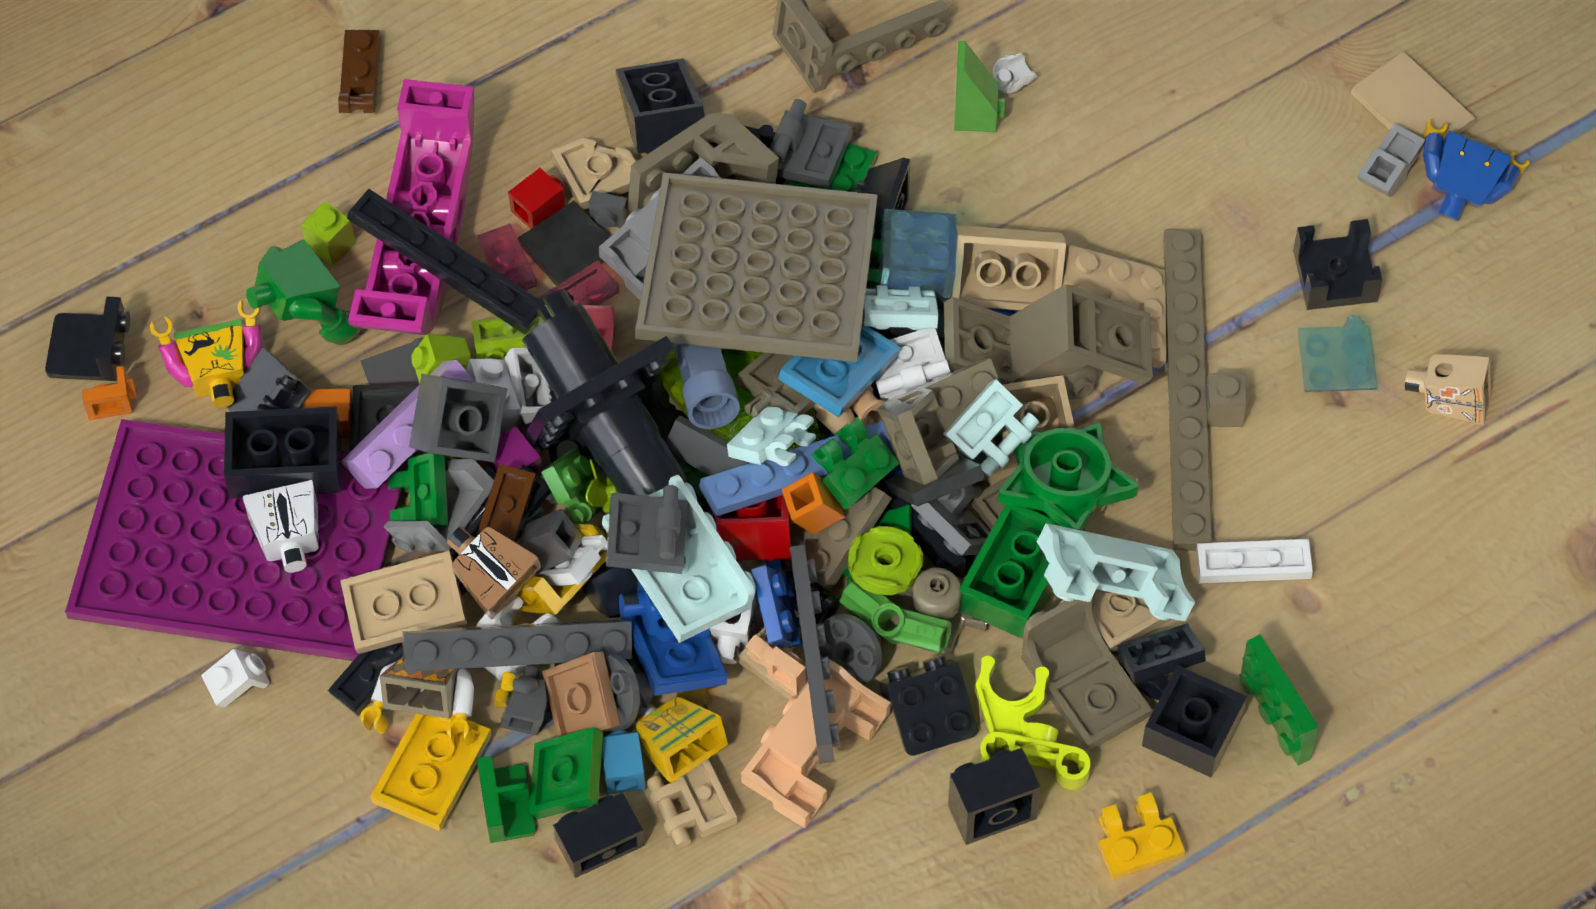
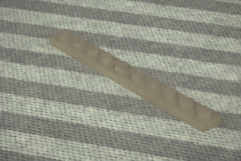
[1163,230,1211,551]

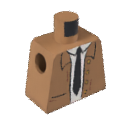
[447,526,541,619]

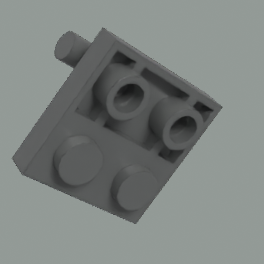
[769,99,853,189]
[911,484,991,556]
[606,485,688,574]

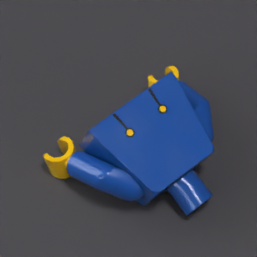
[1423,119,1530,221]

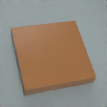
[542,651,621,737]

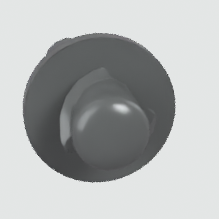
[819,614,882,685]
[604,654,653,731]

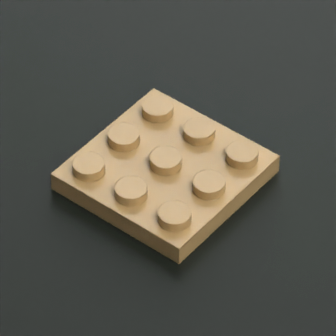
[1062,245,1166,369]

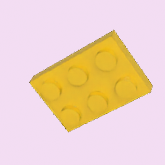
[370,714,492,831]

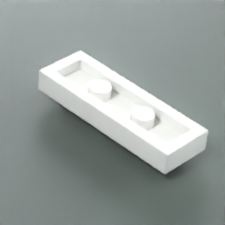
[1196,539,1313,583]

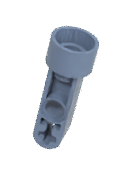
[673,343,740,429]

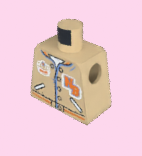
[1405,354,1491,425]

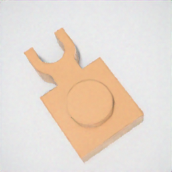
[746,635,806,694]

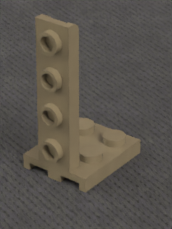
[772,0,950,93]

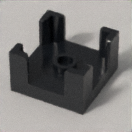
[1293,219,1382,310]

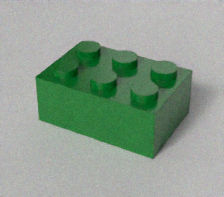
[959,504,1059,639]

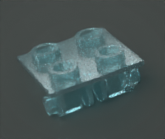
[1298,315,1378,392]

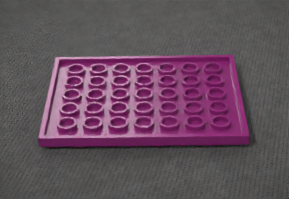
[65,419,408,661]

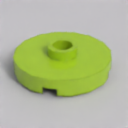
[848,526,923,595]

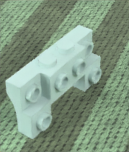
[1037,523,1195,621]

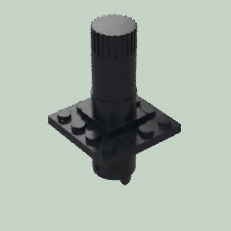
[522,289,709,513]

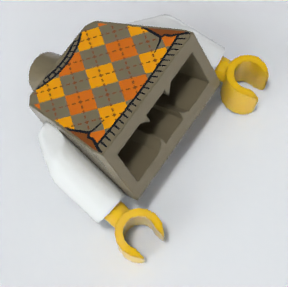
[360,657,474,746]

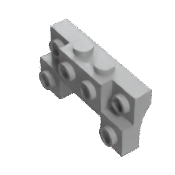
[599,157,721,300]

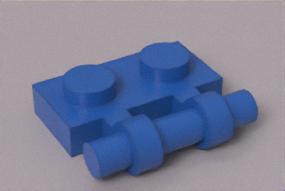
[751,565,802,648]

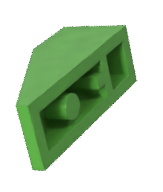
[954,41,1005,132]

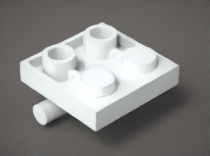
[875,328,951,402]

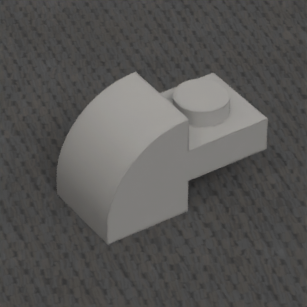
[1357,123,1425,197]

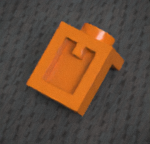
[82,366,137,421]

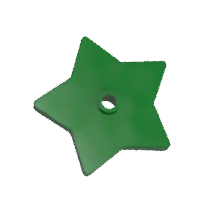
[997,423,1139,531]

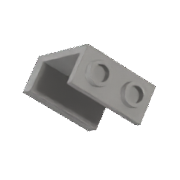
[384,459,494,552]

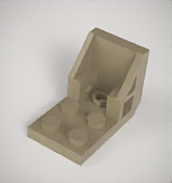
[627,113,779,213]
[877,357,1008,485]

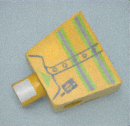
[636,697,728,783]

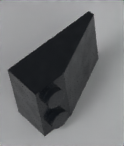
[615,58,704,154]

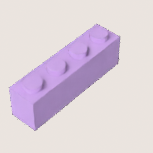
[340,360,476,489]

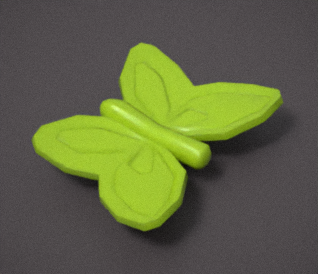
[585,459,618,513]

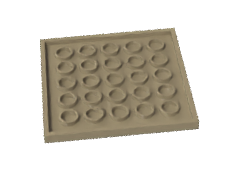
[635,172,878,362]

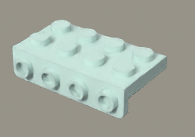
[602,475,756,643]

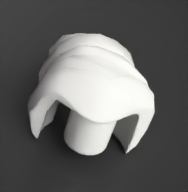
[993,52,1038,94]

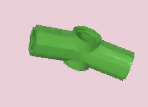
[839,581,951,654]

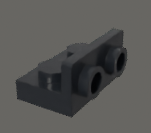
[1117,623,1206,684]

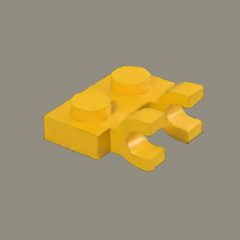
[1098,792,1185,880]

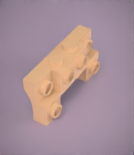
[741,659,891,828]

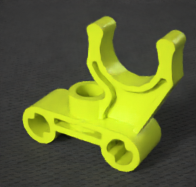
[975,656,1090,790]

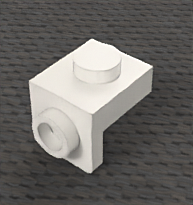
[201,649,270,708]

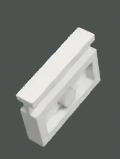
[534,535,607,586]

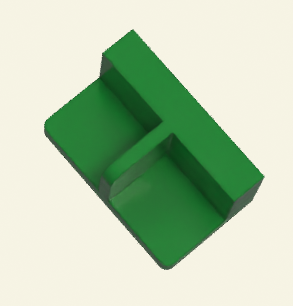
[476,756,536,843]

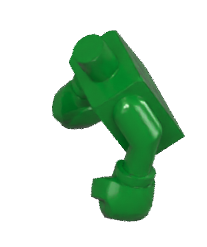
[246,239,360,345]

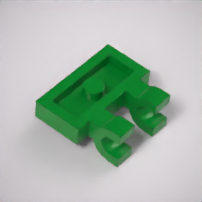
[811,417,900,509]
[388,453,448,529]

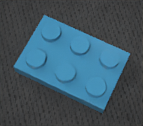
[778,323,901,418]

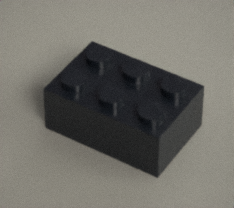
[224,406,342,498]

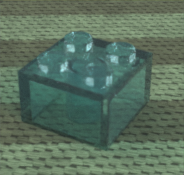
[879,209,956,298]

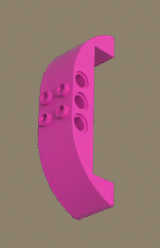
[348,79,474,335]

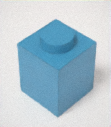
[602,731,646,795]

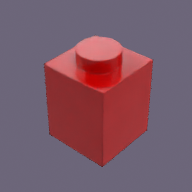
[508,167,565,229]

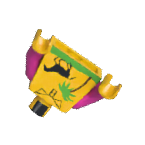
[149,300,263,408]

